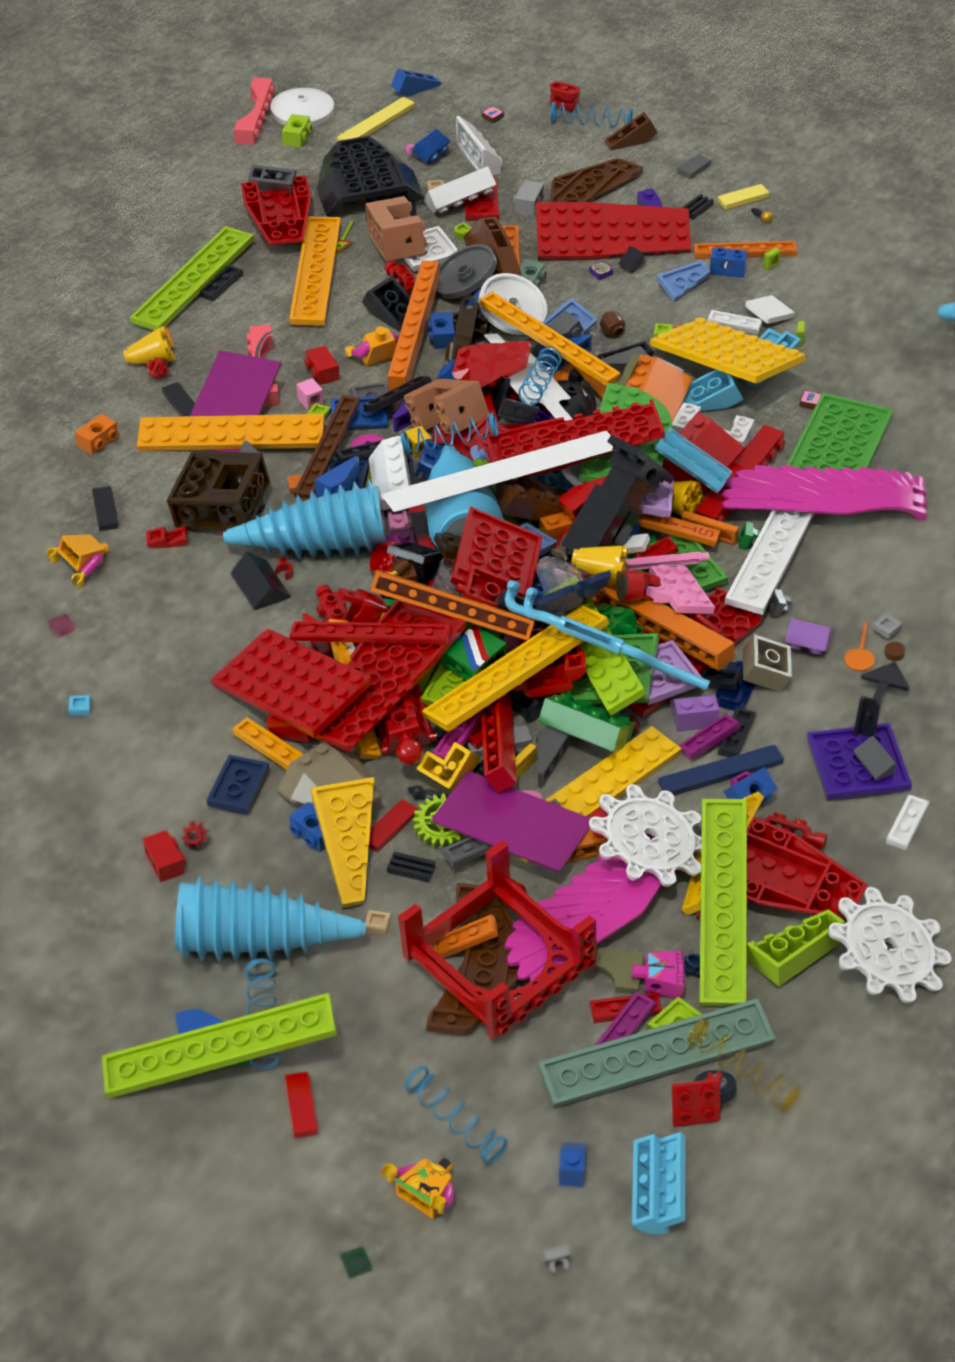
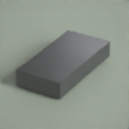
[677,154,711,179]

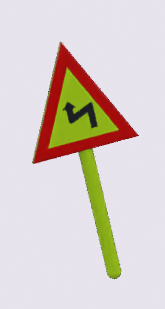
[336,221,353,255]

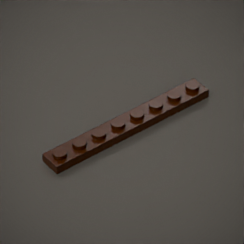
[294,395,360,498]

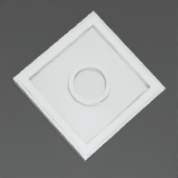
[745,295,795,324]

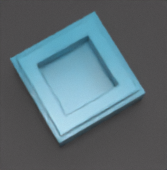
[68,695,91,716]

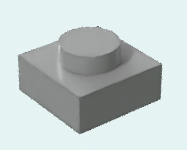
[873,614,902,639]

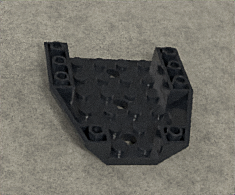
[317,135,424,217]

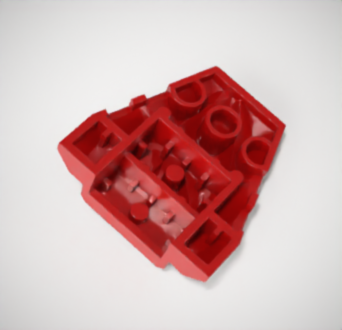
[452,341,532,388]
[512,626,587,698]

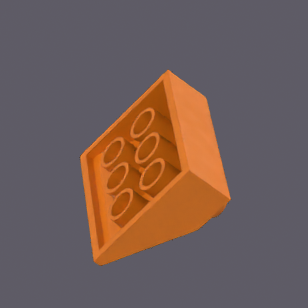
[626,355,692,423]

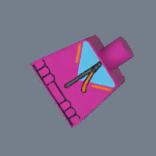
[631,951,685,999]

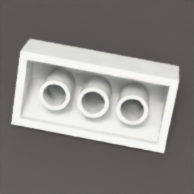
[456,116,503,176]
[423,166,496,214]
[369,436,411,510]

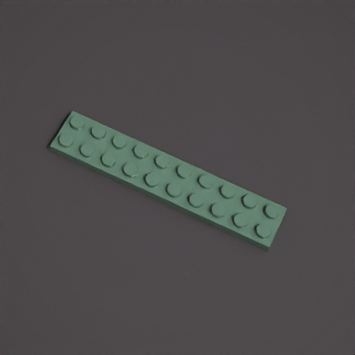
[538,998,776,1108]

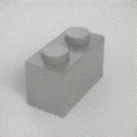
[513,180,544,216]

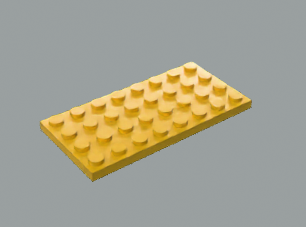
[650,318,806,383]

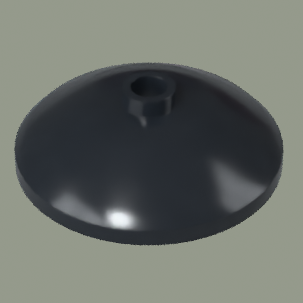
[556,380,596,419]

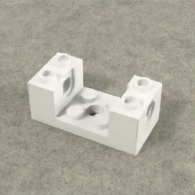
[672,403,755,447]

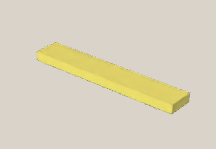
[337,97,415,141]

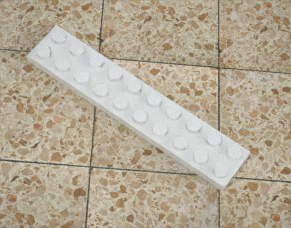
[724,510,815,615]

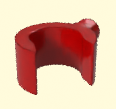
[275,557,293,581]

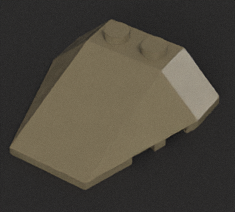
[277,742,381,806]

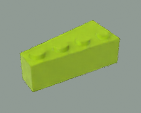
[746,909,845,987]

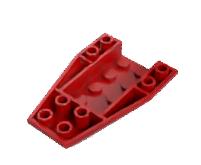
[241,175,311,246]
[747,817,868,921]

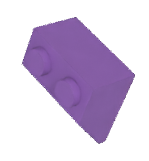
[785,618,835,655]
[669,695,719,732]

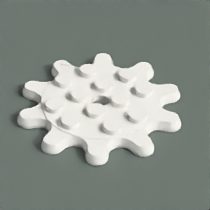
[589,784,702,887]
[828,887,952,1003]

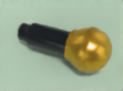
[751,208,773,223]

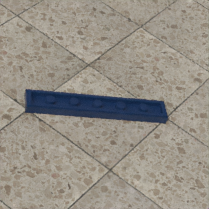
[658,744,784,795]

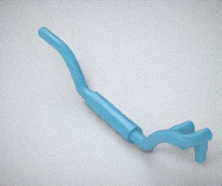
[504,580,710,690]

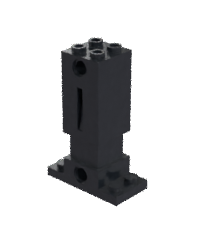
[561,435,675,556]

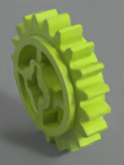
[413,793,468,849]

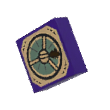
[589,261,613,280]

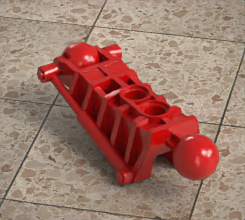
[377,683,438,765]

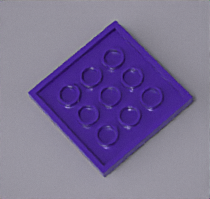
[807,723,912,800]

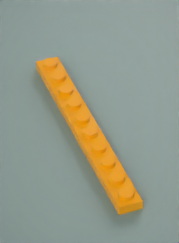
[480,291,620,386]

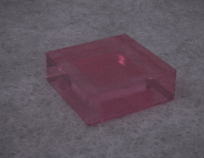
[48,614,75,638]

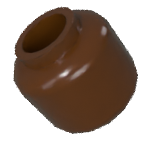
[599,311,626,338]

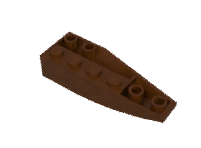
[464,217,521,276]
[496,476,566,521]

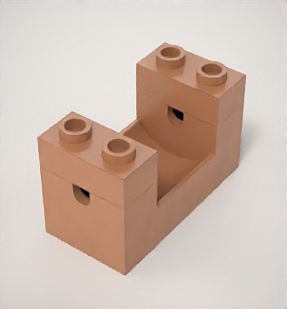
[365,196,427,261]
[404,379,489,434]

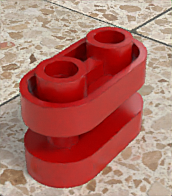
[549,81,580,111]

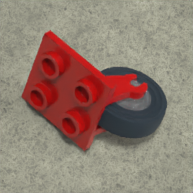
[671,1070,737,1127]

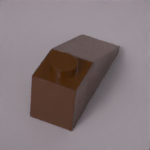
[604,112,658,151]

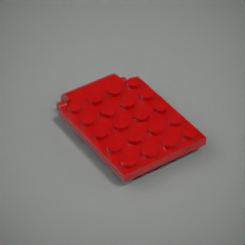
[450,506,543,607]

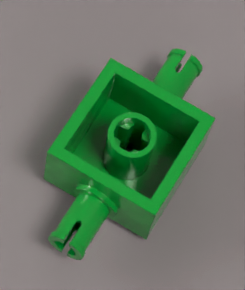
[597,603,644,635]

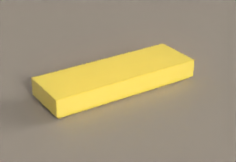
[717,184,770,210]

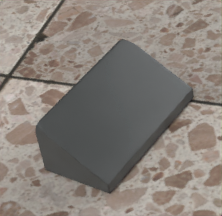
[853,736,896,781]

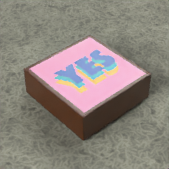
[482,106,504,123]
[799,390,821,409]

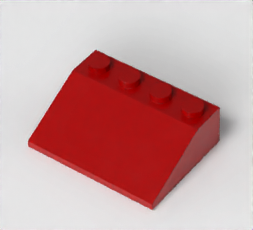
[662,412,745,495]

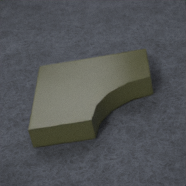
[618,352,640,386]
[595,947,644,994]

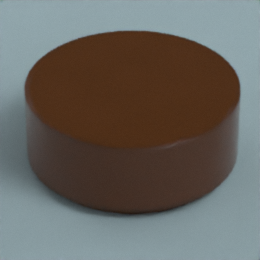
[884,642,905,661]

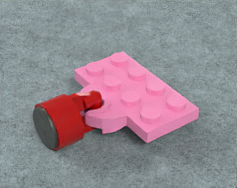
[616,564,715,614]

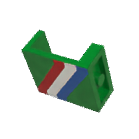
[443,624,506,680]

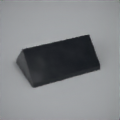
[230,552,291,611]

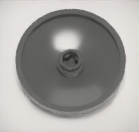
[436,244,497,299]

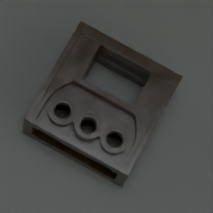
[166,451,271,531]

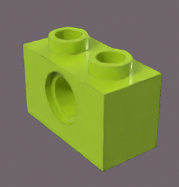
[282,114,313,148]

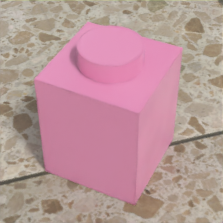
[296,378,324,410]

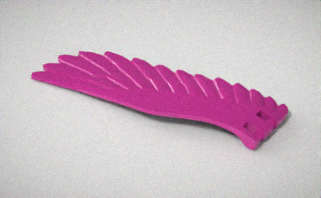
[721,465,927,521]
[504,833,678,986]

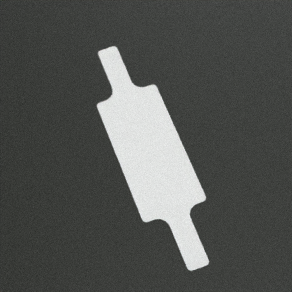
[484,334,572,421]

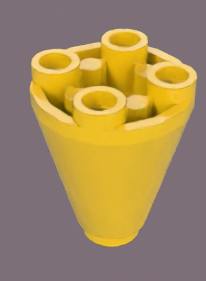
[123,326,176,365]
[671,480,705,517]
[571,546,628,586]

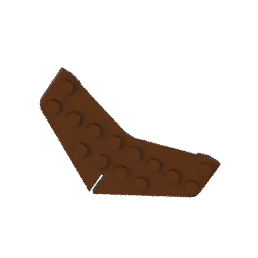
[550,158,643,202]
[426,883,521,1035]

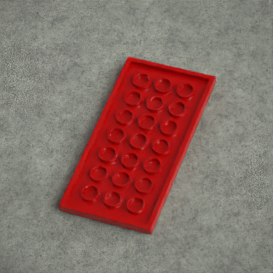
[210,628,374,738]

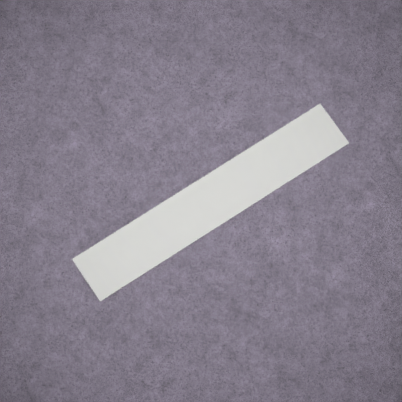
[380,431,613,512]

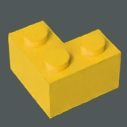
[417,742,481,791]

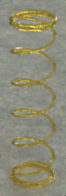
[687,1018,801,1112]

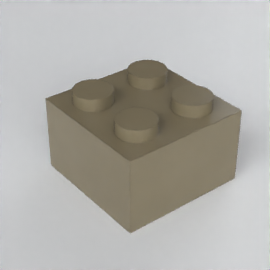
[743,634,792,692]

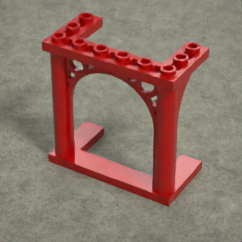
[398,840,597,1041]

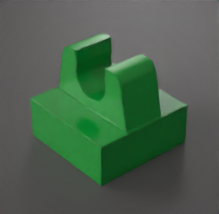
[738,522,760,550]

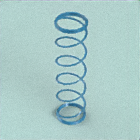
[550,101,633,128]
[518,347,562,405]
[400,413,498,455]
[246,959,280,1069]
[405,1066,508,1163]

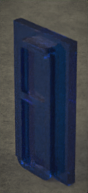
[715,661,756,711]

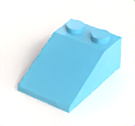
[683,369,744,411]

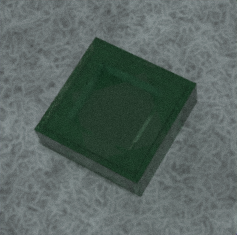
[340,1246,372,1279]

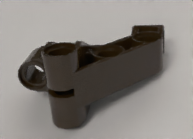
[445,295,490,362]

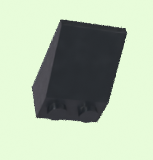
[362,276,411,332]

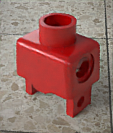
[326,587,388,646]

